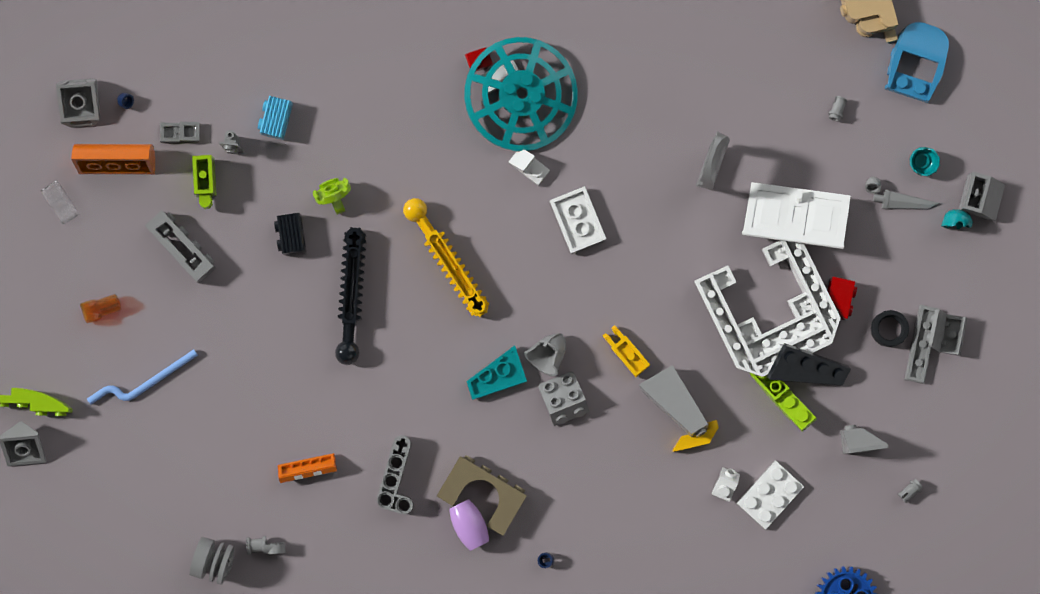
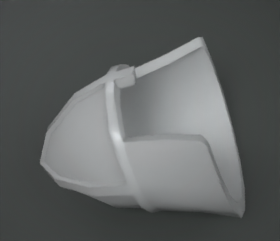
[524,333,566,376]

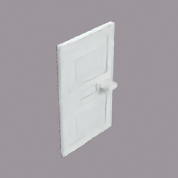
[742,182,851,249]

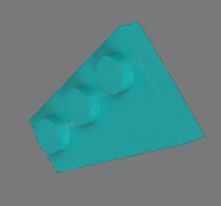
[466,345,527,400]

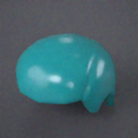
[910,147,940,176]
[941,209,973,229]

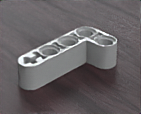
[377,435,414,514]

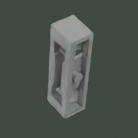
[145,210,216,283]

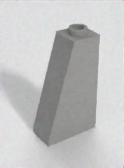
[639,365,708,437]

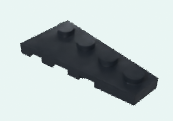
[767,343,851,385]

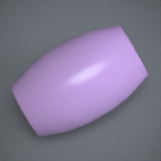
[449,499,489,551]

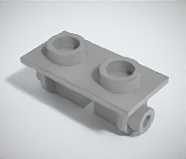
[219,130,244,154]

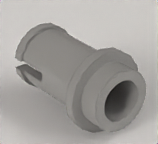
[828,96,847,122]
[898,479,923,503]

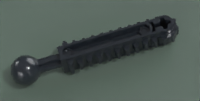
[335,227,367,365]

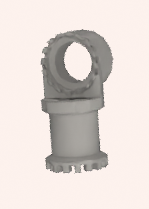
[246,536,286,555]

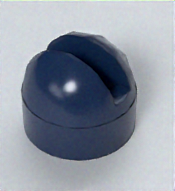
[117,93,134,109]
[538,552,554,568]

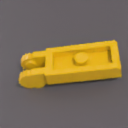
[602,325,650,378]

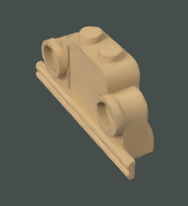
[840,0,899,43]

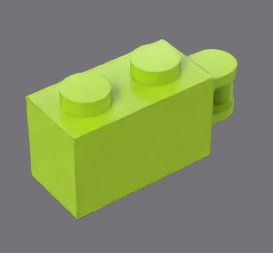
[192,155,217,209]

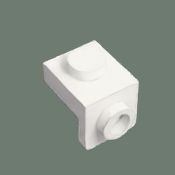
[712,467,740,502]

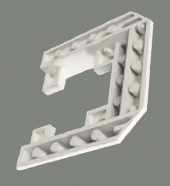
[694,240,841,377]

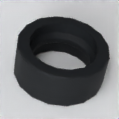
[871,310,909,347]

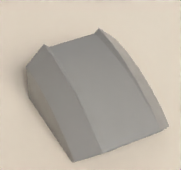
[56,78,100,128]

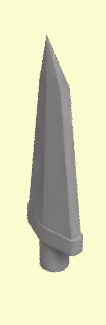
[873,190,939,209]

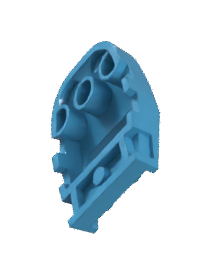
[885,22,949,103]

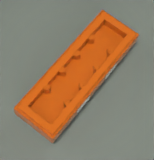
[278,453,337,483]

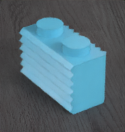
[258,96,293,140]

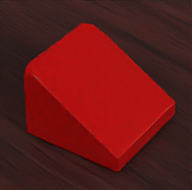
[465,47,493,71]

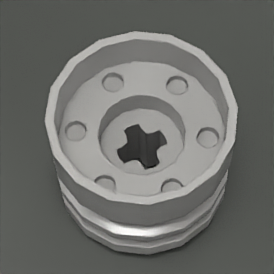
[189,537,235,585]

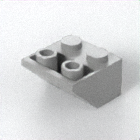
[959,172,1005,221]

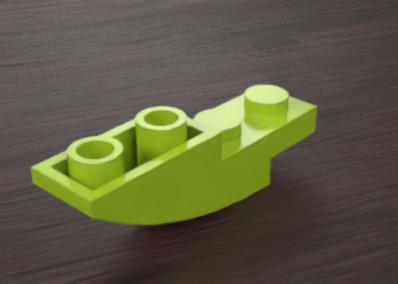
[749,373,817,432]
[0,388,73,416]

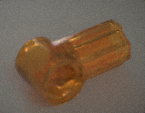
[80,294,122,323]

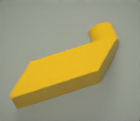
[672,420,719,452]

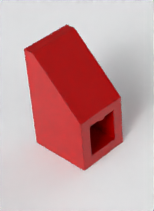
[827,277,857,320]

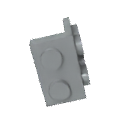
[927,309,968,356]
[538,372,590,426]

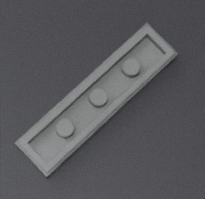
[904,305,938,384]

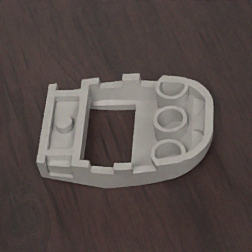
[696,131,730,190]

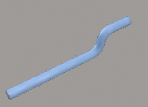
[87,349,198,405]

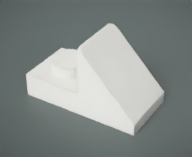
[508,149,550,186]

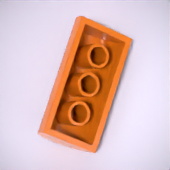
[71,144,155,174]

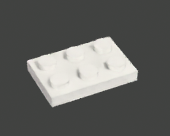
[549,186,606,254]
[736,461,804,530]

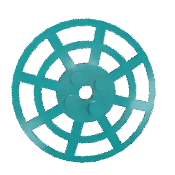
[464,37,578,151]

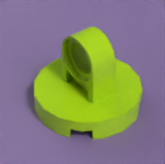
[313,178,351,215]

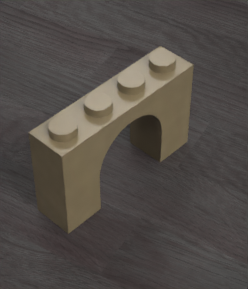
[437,455,527,536]

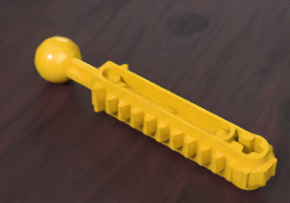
[403,198,489,318]

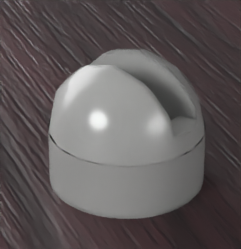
[865,177,881,194]

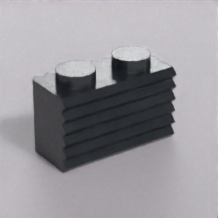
[274,213,306,255]

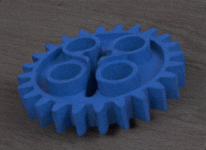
[815,566,877,594]

